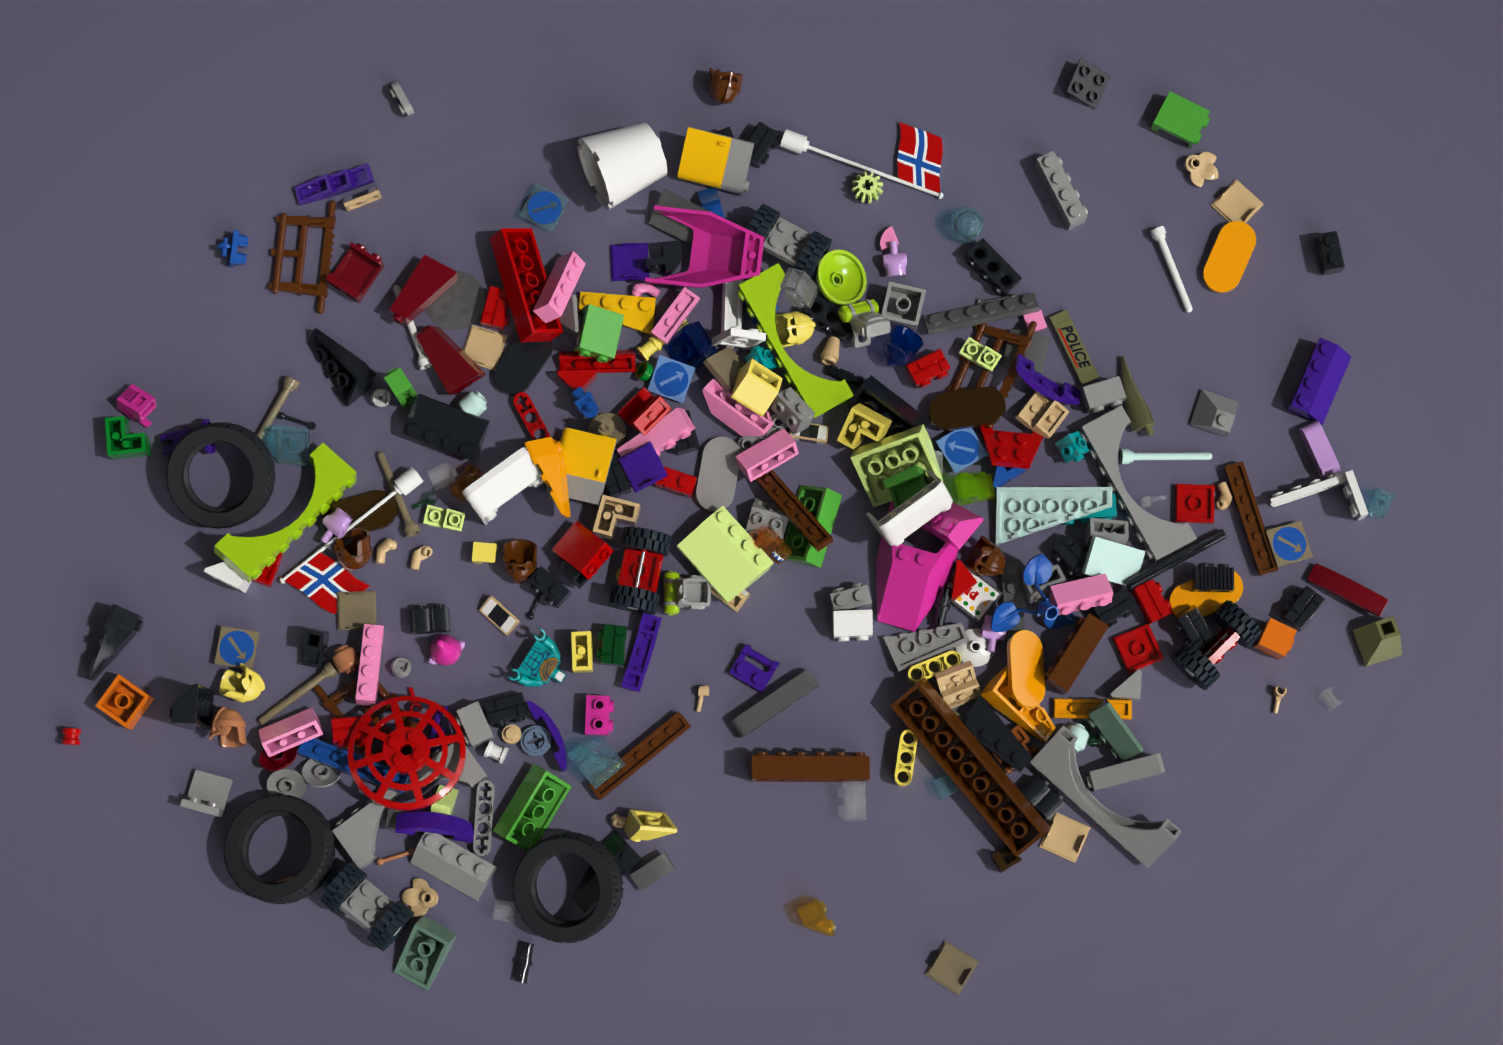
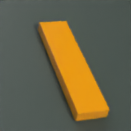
[1053,698,1132,720]

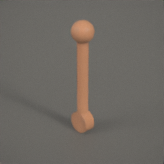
[376,848,416,866]

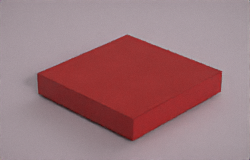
[1175,484,1215,524]
[1113,623,1164,674]

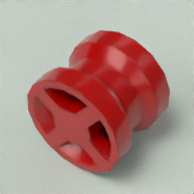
[61,728,82,745]

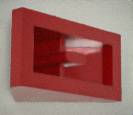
[558,370,597,391]
[951,560,978,601]

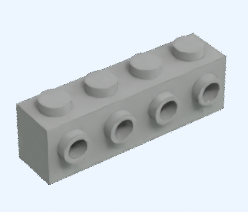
[1035,151,1088,230]

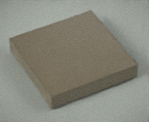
[703,348,745,391]

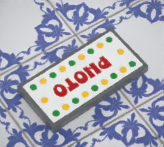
[937,547,1003,624]

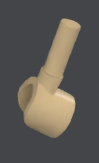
[696,685,709,712]
[1273,686,1287,714]

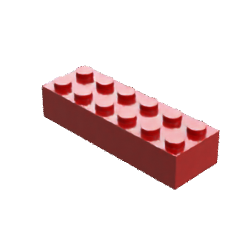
[489,228,563,342]

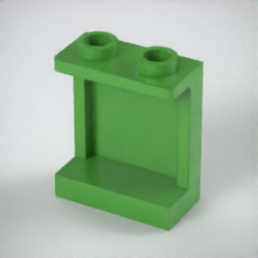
[1151,91,1211,148]
[574,304,624,363]
[883,465,929,509]

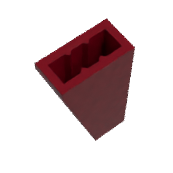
[389,254,458,325]
[416,325,486,395]

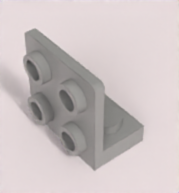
[746,498,789,551]
[180,770,233,817]

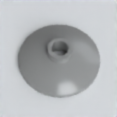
[302,759,342,788]
[267,768,306,799]

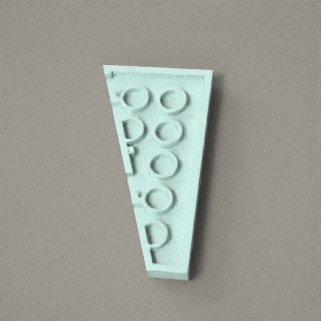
[996,487,1112,545]

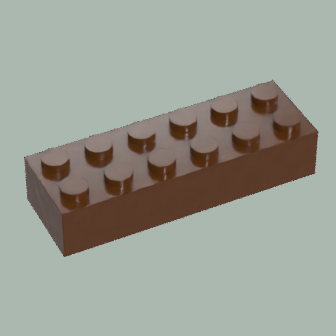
[752,752,870,782]

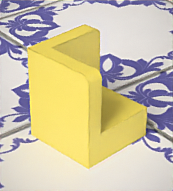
[472,542,498,564]

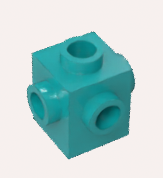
[744,346,778,371]
[1055,431,1090,463]

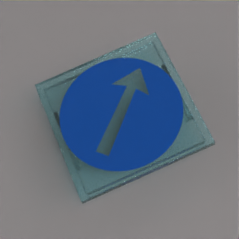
[519,184,570,233]

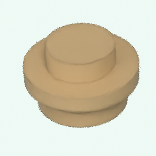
[502,724,522,744]

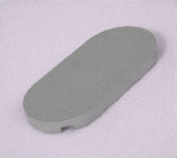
[696,437,741,512]

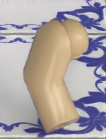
[375,538,397,564]
[611,814,627,829]

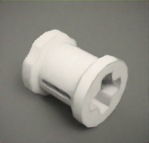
[484,741,509,764]

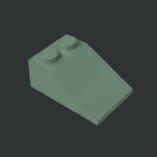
[394,916,457,991]

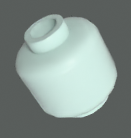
[459,391,487,416]
[1066,723,1089,754]

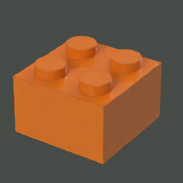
[95,674,155,730]

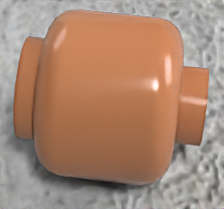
[332,645,360,675]

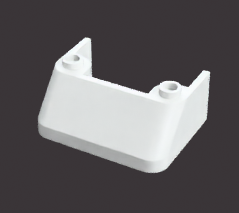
[462,447,545,525]
[866,469,953,546]

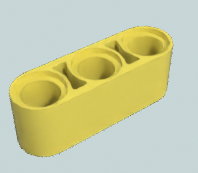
[907,650,961,684]
[894,730,918,787]

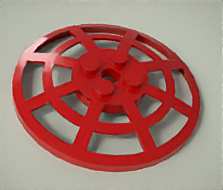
[347,696,466,811]

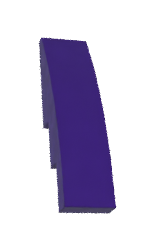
[294,163,374,205]

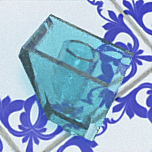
[264,425,310,467]
[567,737,626,789]

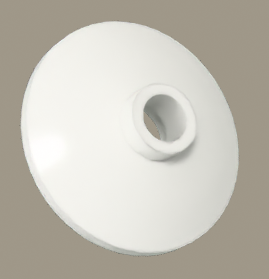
[956,628,994,667]

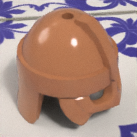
[209,707,247,748]

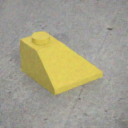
[624,809,677,842]

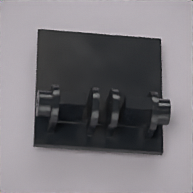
[1066,58,1110,109]

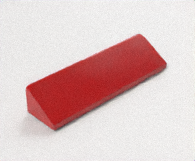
[559,350,636,373]

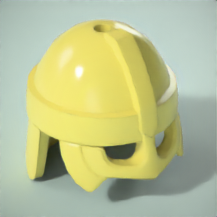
[776,311,816,348]
[219,663,265,703]

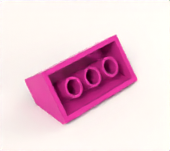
[920,502,984,550]

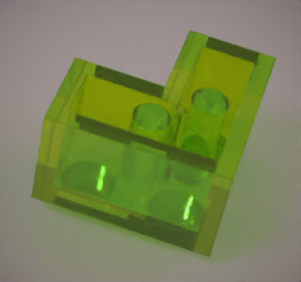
[952,472,995,506]

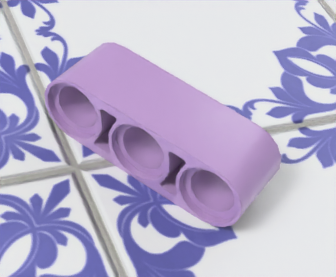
[1299,421,1340,478]

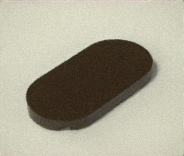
[929,387,1006,431]
[322,490,398,540]

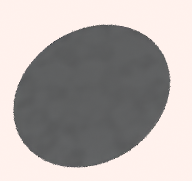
[426,271,485,330]

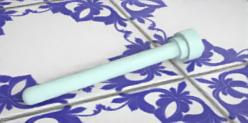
[1120,449,1212,464]

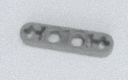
[473,780,495,857]

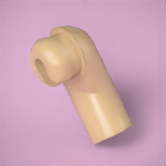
[1216,482,1233,510]
[410,546,433,570]

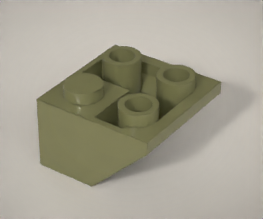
[1352,616,1402,667]

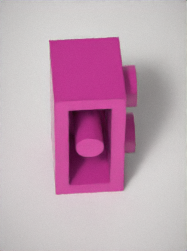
[585,695,614,736]

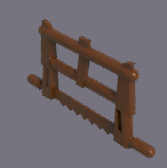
[268,200,336,314]
[946,321,1037,428]
[313,677,417,763]

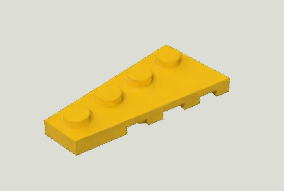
[579,292,656,336]

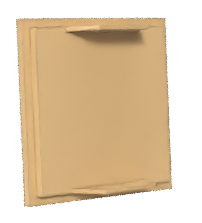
[1211,179,1264,223]
[463,325,508,371]
[1039,812,1091,863]

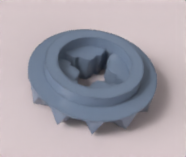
[520,725,551,756]

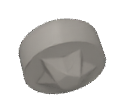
[371,388,391,407]
[391,658,411,678]

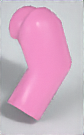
[631,282,661,298]

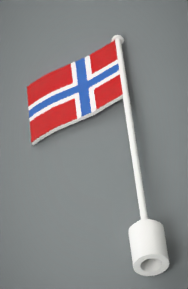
[780,122,943,199]
[279,467,424,614]

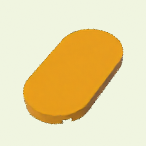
[1203,221,1256,293]
[1169,571,1243,617]
[1007,630,1045,708]

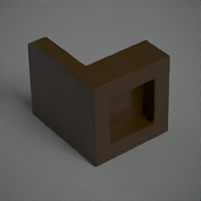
[991,846,1022,873]

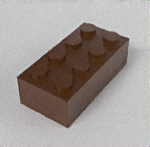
[1045,613,1109,695]

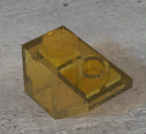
[796,899,836,936]

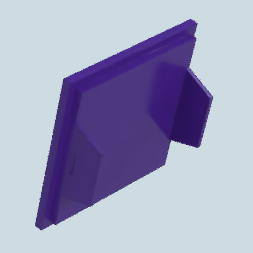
[610,243,649,282]
[618,441,668,493]

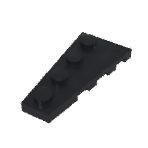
[961,695,1032,773]

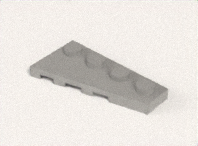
[883,623,970,673]

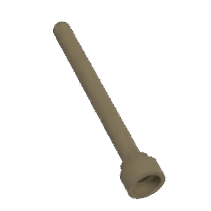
[245,376,300,458]
[377,452,421,537]
[258,661,339,725]

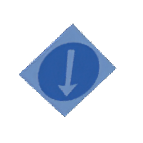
[648,355,695,403]
[936,428,987,474]

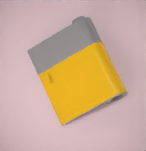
[677,126,754,195]
[546,428,617,506]

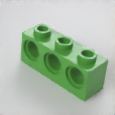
[384,368,418,408]

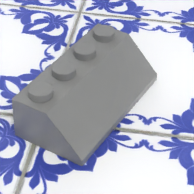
[410,832,497,901]

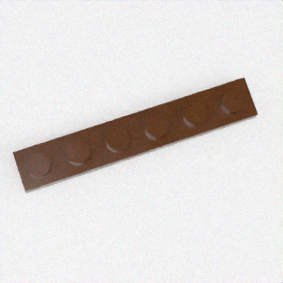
[1224,461,1278,576]
[754,470,833,552]
[588,712,691,801]

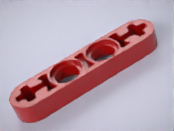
[513,392,551,440]

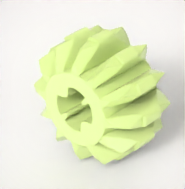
[851,171,883,203]

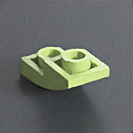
[958,337,1002,372]
[422,505,466,532]

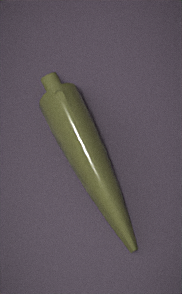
[1121,356,1155,436]

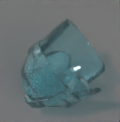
[948,206,984,244]

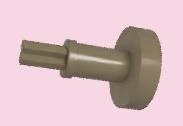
[588,413,627,451]

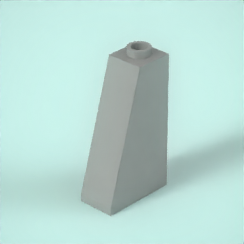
[1085,753,1165,792]

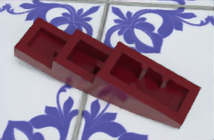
[1307,563,1389,617]

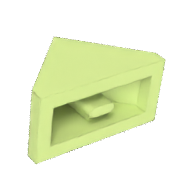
[430,785,459,815]

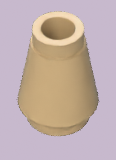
[820,336,840,366]

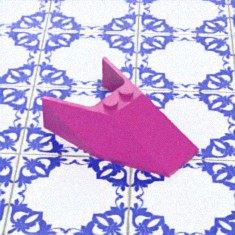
[645,205,765,288]
[876,501,959,632]

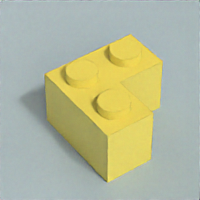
[837,403,892,449]

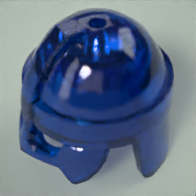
[883,325,923,367]

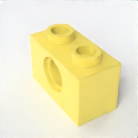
[571,631,593,673]

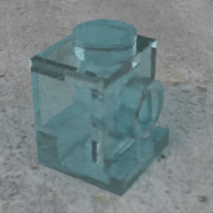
[1366,487,1395,519]

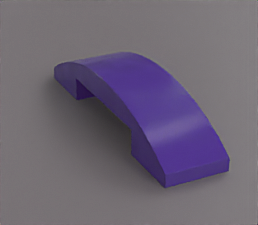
[1016,354,1081,405]
[621,612,662,692]
[526,701,568,772]
[395,812,474,843]

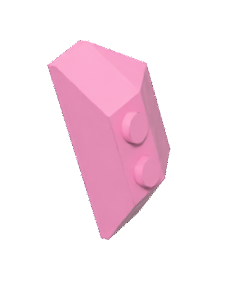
[702,378,774,436]

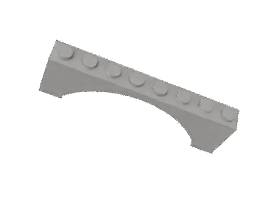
[1080,406,1197,563]
[1030,725,1182,868]
[332,742,489,870]

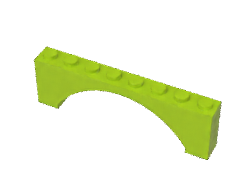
[737,263,854,420]
[214,443,357,583]

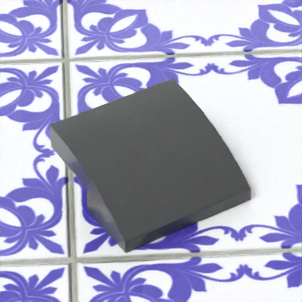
[1002,329,1050,374]

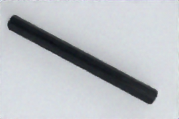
[1125,529,1227,590]

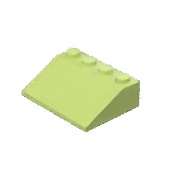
[850,424,943,507]
[676,506,774,604]

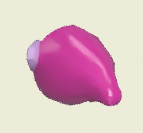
[428,634,465,666]

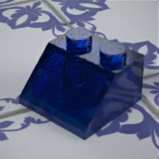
[663,321,718,370]

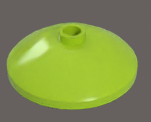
[816,250,867,306]

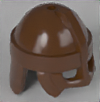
[708,68,743,104]
[333,528,372,571]
[965,536,1006,577]
[502,539,537,584]

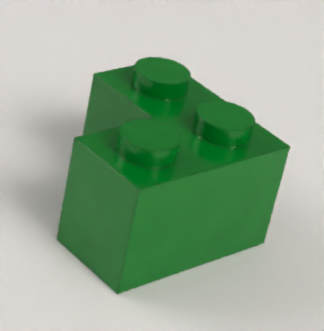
[105,416,151,460]

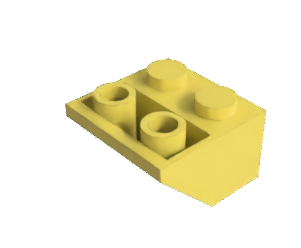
[731,359,783,417]

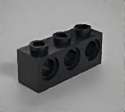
[965,238,1022,297]
[803,291,853,343]

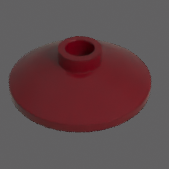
[259,746,297,771]

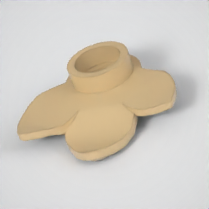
[1185,152,1219,188]
[401,878,439,918]

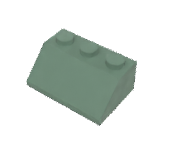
[1087,699,1144,761]

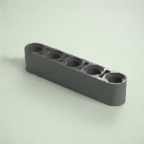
[731,669,820,738]

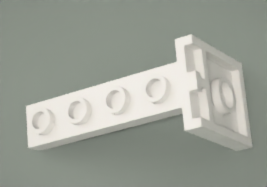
[712,279,766,351]
[1269,470,1369,521]

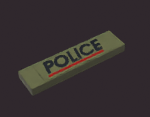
[1049,309,1099,386]

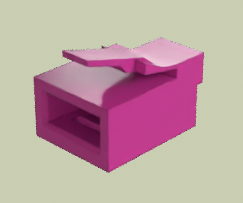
[116,384,157,428]

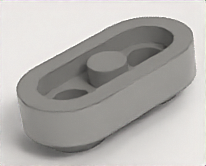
[389,81,415,116]

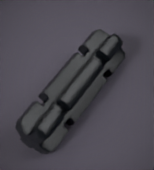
[828,365,864,388]

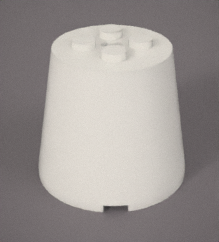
[577,123,667,210]

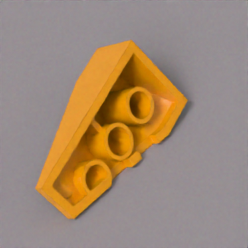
[524,437,571,518]
[980,666,1055,743]

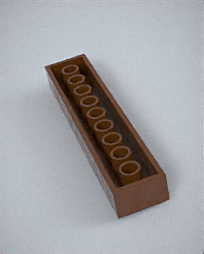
[890,677,1051,857]

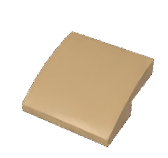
[1015,391,1069,439]
[934,661,981,709]

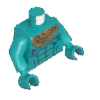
[506,627,567,687]

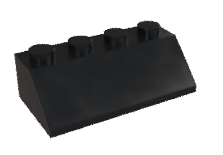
[844,375,931,438]
[402,393,490,461]
[169,684,214,730]

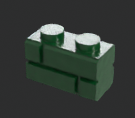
[597,624,627,666]

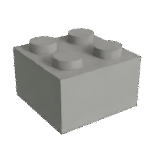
[881,281,926,331]

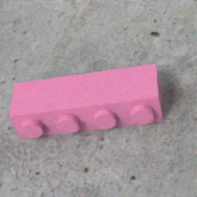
[533,251,586,323]
[617,407,695,457]
[356,624,384,706]

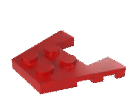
[979,426,1044,469]

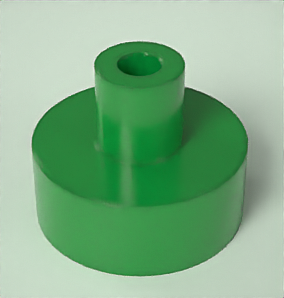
[635,361,653,382]

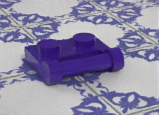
[729,643,780,693]

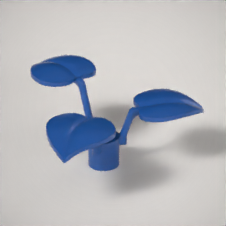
[991,554,1074,632]

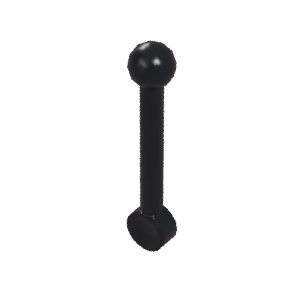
[278,412,316,430]
[527,592,542,620]

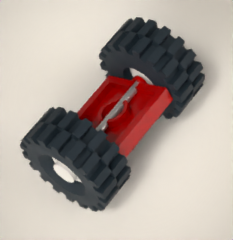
[608,526,671,615]
[1171,600,1262,690]

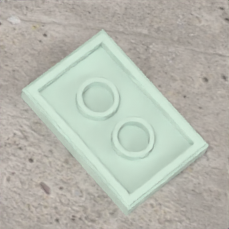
[1082,536,1145,586]

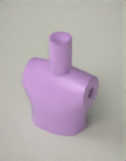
[882,241,907,277]
[321,508,353,543]
[980,615,1006,652]

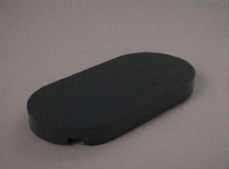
[494,336,553,395]

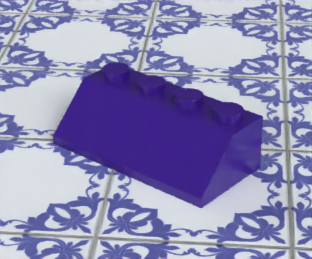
[1287,337,1351,425]

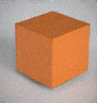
[1254,618,1297,660]

